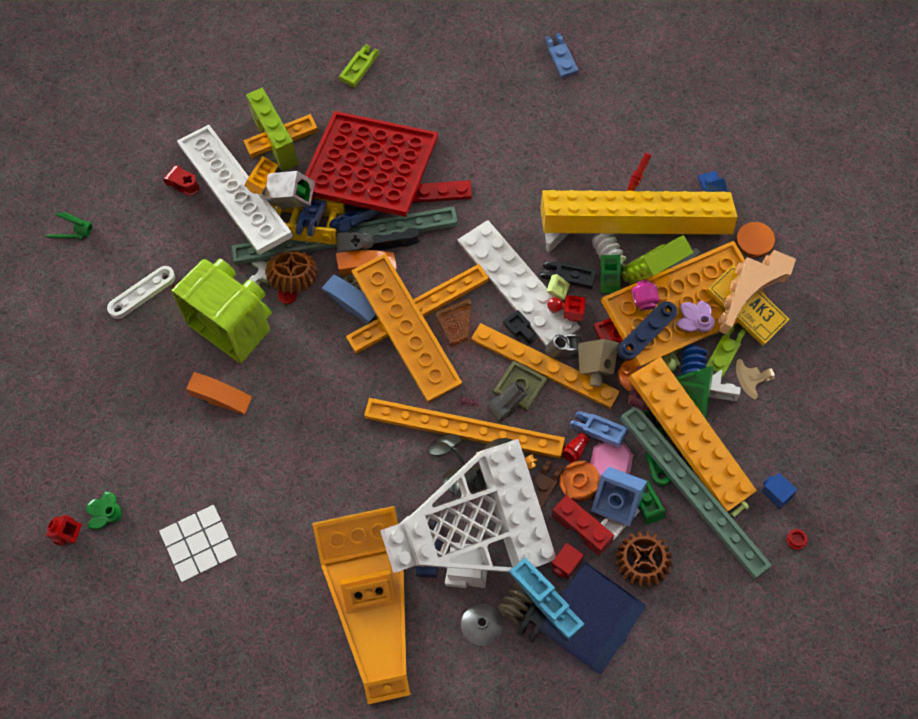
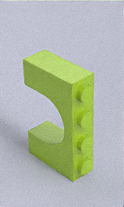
[246,87,299,172]
[621,235,694,284]

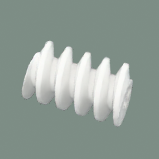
[592,233,626,267]

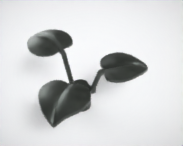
[428,434,513,496]

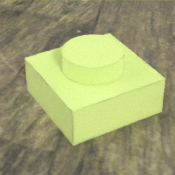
[546,274,570,301]

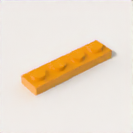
[243,114,318,158]
[244,156,279,195]

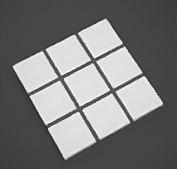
[159,505,237,582]

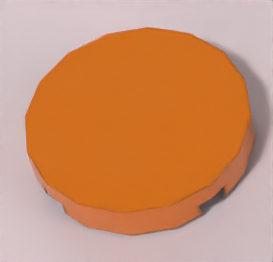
[736,222,775,258]
[560,461,601,501]

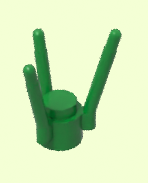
[46,212,93,240]

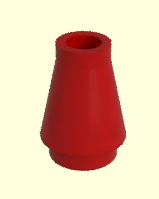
[562,433,589,463]

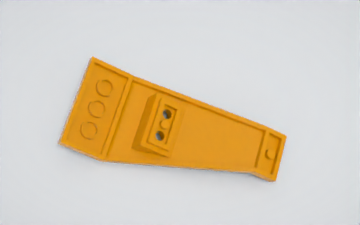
[312,506,411,704]

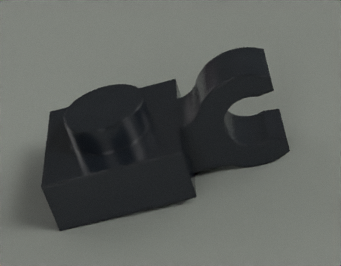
[503,310,535,345]

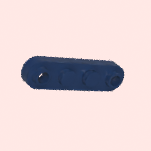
[617,301,677,361]

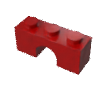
[552,495,614,557]

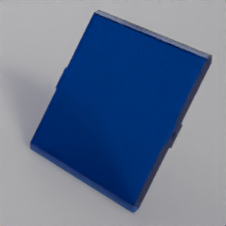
[538,562,646,675]

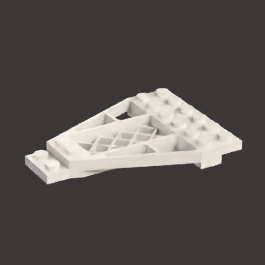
[380,439,556,573]

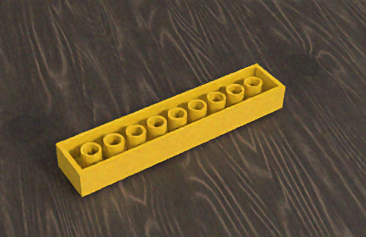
[540,190,737,234]

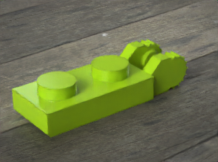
[339,44,380,88]
[706,325,746,377]

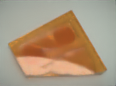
[435,298,471,347]

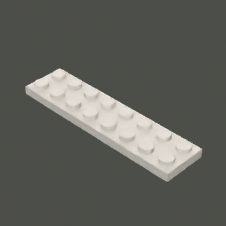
[458,220,581,346]

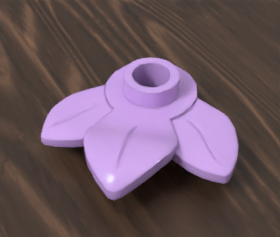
[677,301,714,332]

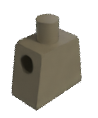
[578,339,619,387]

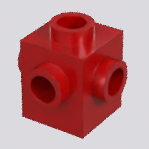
[46,515,82,546]

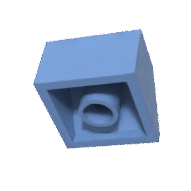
[591,467,647,527]

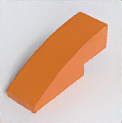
[336,250,397,277]
[186,372,252,415]

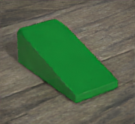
[639,480,666,525]

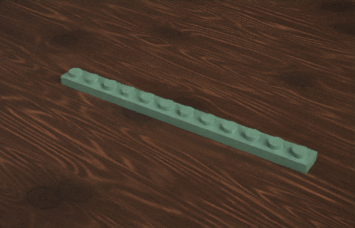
[232,206,458,265]

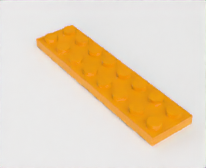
[351,253,462,403]
[628,357,757,512]

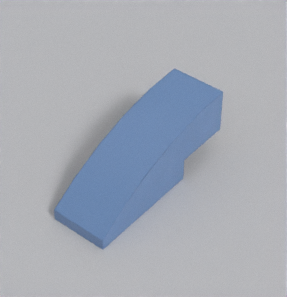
[321,275,375,324]

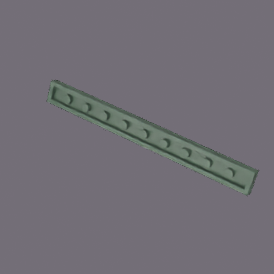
[620,405,772,579]

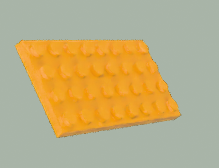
[601,241,767,368]

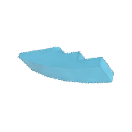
[509,558,584,640]

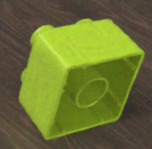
[171,259,272,364]

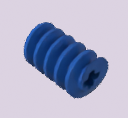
[680,345,707,376]

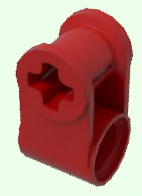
[163,165,200,196]

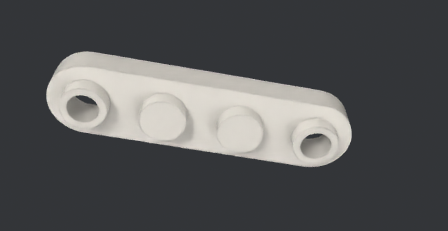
[107,266,175,319]

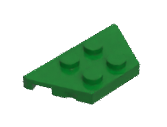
[676,366,714,419]

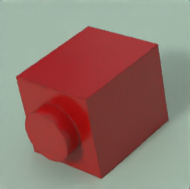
[551,543,584,580]

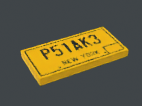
[706,265,790,346]

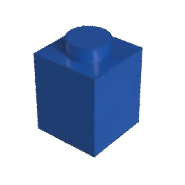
[762,473,797,509]

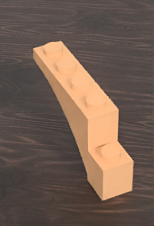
[718,250,796,334]

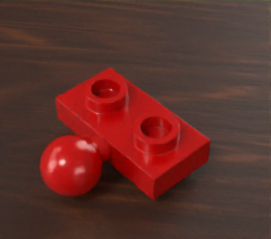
[547,295,585,322]

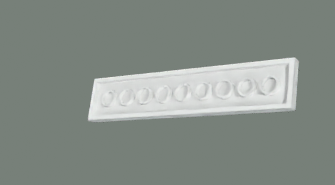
[177,125,293,255]

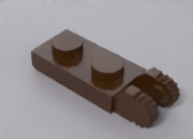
[533,460,564,511]

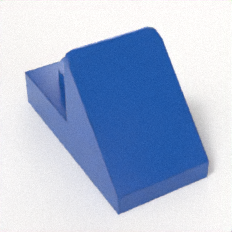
[698,171,727,192]

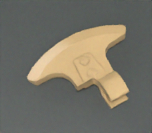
[736,359,775,400]

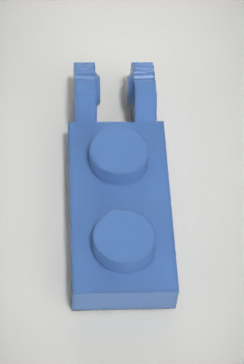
[545,33,579,78]
[570,411,628,448]

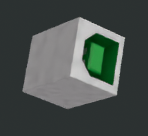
[264,171,315,209]

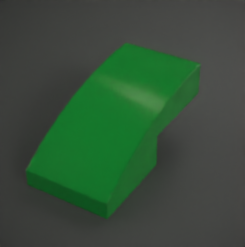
[600,254,621,293]

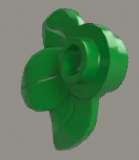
[86,491,122,529]

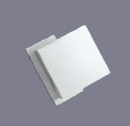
[445,543,487,588]

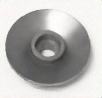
[461,604,504,646]

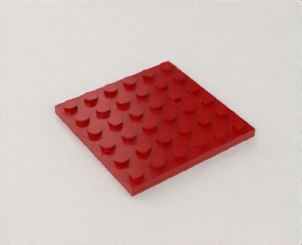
[305,111,438,217]

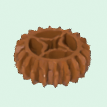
[265,249,317,294]
[615,531,673,588]

